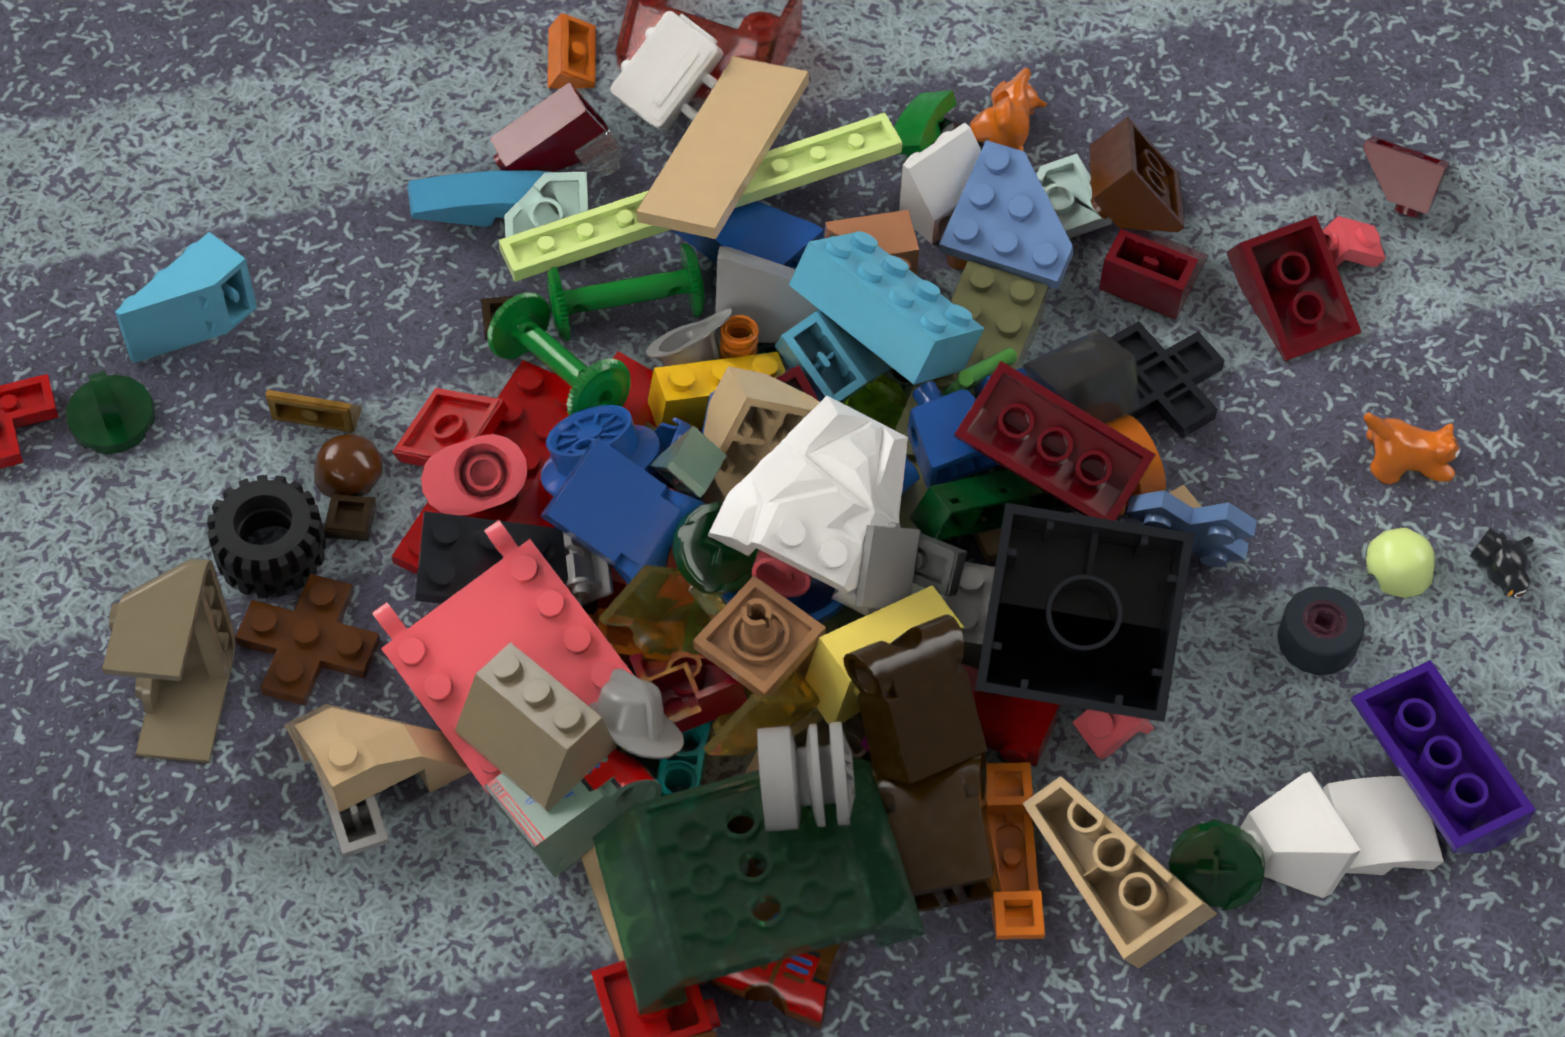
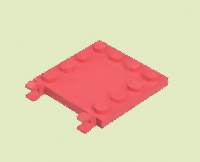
[372,520,633,796]

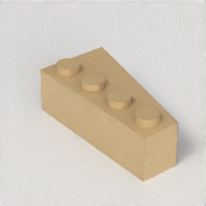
[1022,776,1217,969]

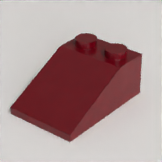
[1226,215,1362,361]

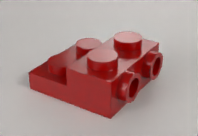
[591,941,721,1037]

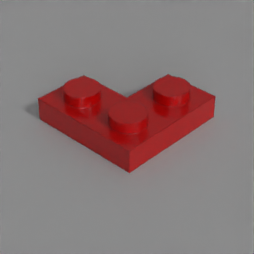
[0,374,59,469]

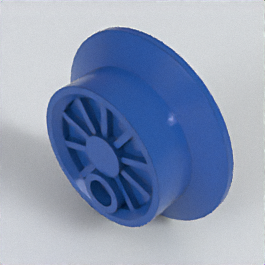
[541,405,661,496]

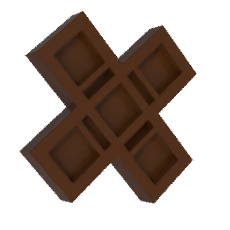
[235,574,381,706]

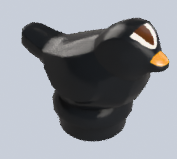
[1469,528,1534,599]

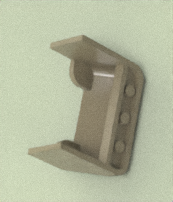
[102,558,236,763]

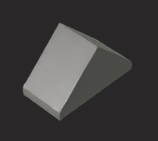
[317,774,390,858]

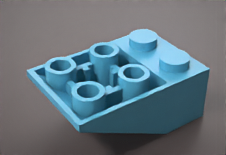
[115,232,257,363]

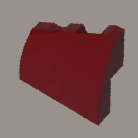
[629,652,749,733]

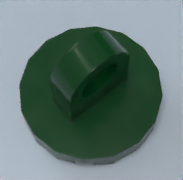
[66,370,155,454]
[673,502,758,596]
[1168,819,1265,910]

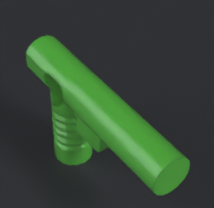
[943,348,1017,396]

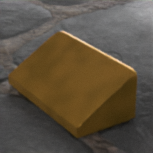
[265,389,362,433]

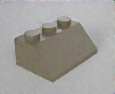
[455,642,617,812]

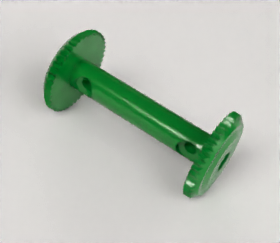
[546,243,705,341]
[487,292,631,416]

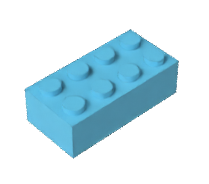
[789,231,985,384]

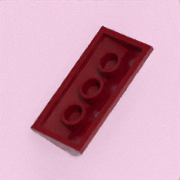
[953,361,1156,520]

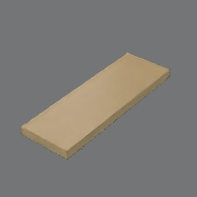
[636,56,809,239]

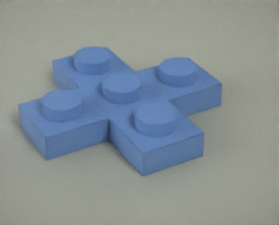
[1124,490,1257,567]

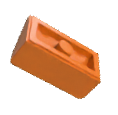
[547,13,596,89]

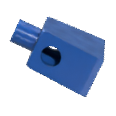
[907,381,999,489]

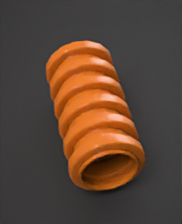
[720,315,759,359]

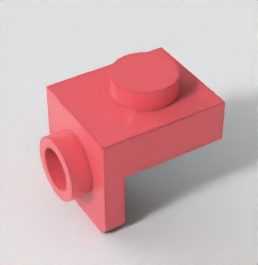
[1322,216,1386,267]
[1072,709,1154,760]

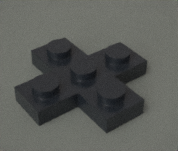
[1104,321,1225,439]

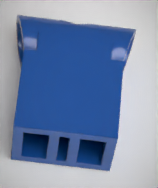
[540,438,706,601]

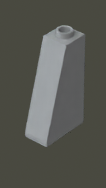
[715,246,819,343]

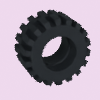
[207,475,327,598]

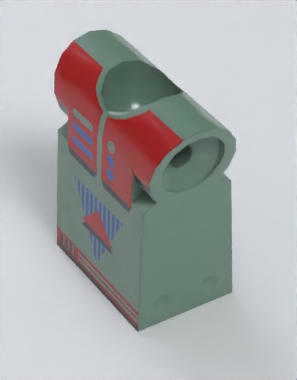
[484,742,662,878]

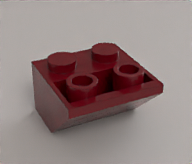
[1099,228,1208,320]

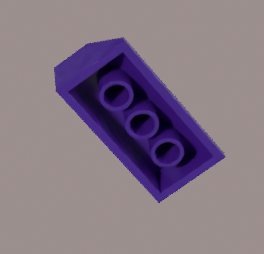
[1351,660,1536,853]

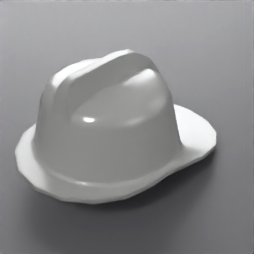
[646,309,732,366]
[589,668,684,759]

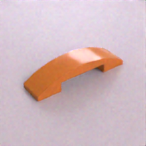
[985,763,1045,940]

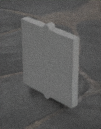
[855,522,920,611]

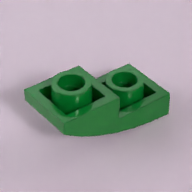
[894,90,957,158]

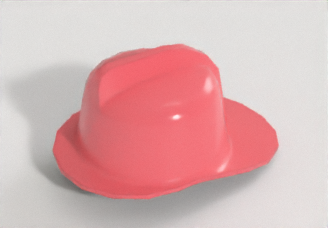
[421,434,527,516]

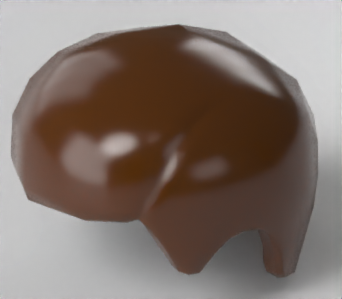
[314,434,383,498]

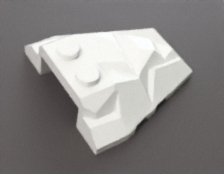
[708,396,908,616]

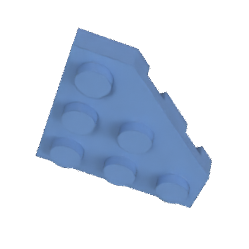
[939,140,1074,289]

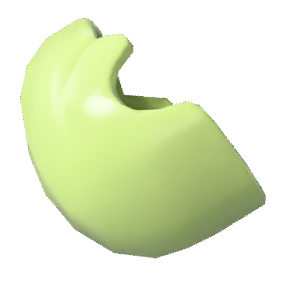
[1366,528,1435,598]

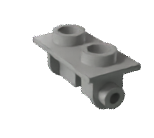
[563,533,613,606]

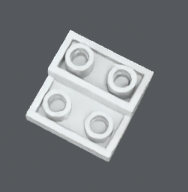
[1323,776,1444,875]

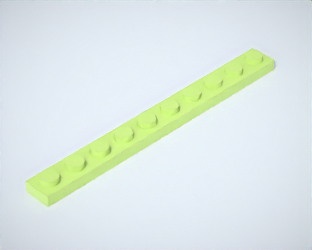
[499,113,902,282]

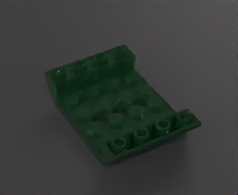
[592,758,925,1016]

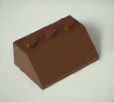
[1089,116,1185,232]

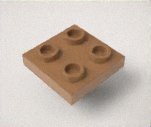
[693,576,826,702]

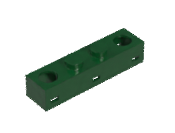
[910,470,1059,541]

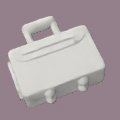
[610,11,723,131]

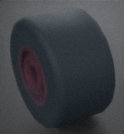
[1277,586,1365,675]

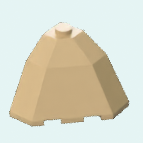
[703,366,820,504]
[284,704,471,812]

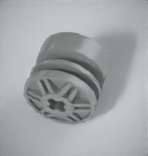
[757,722,855,832]

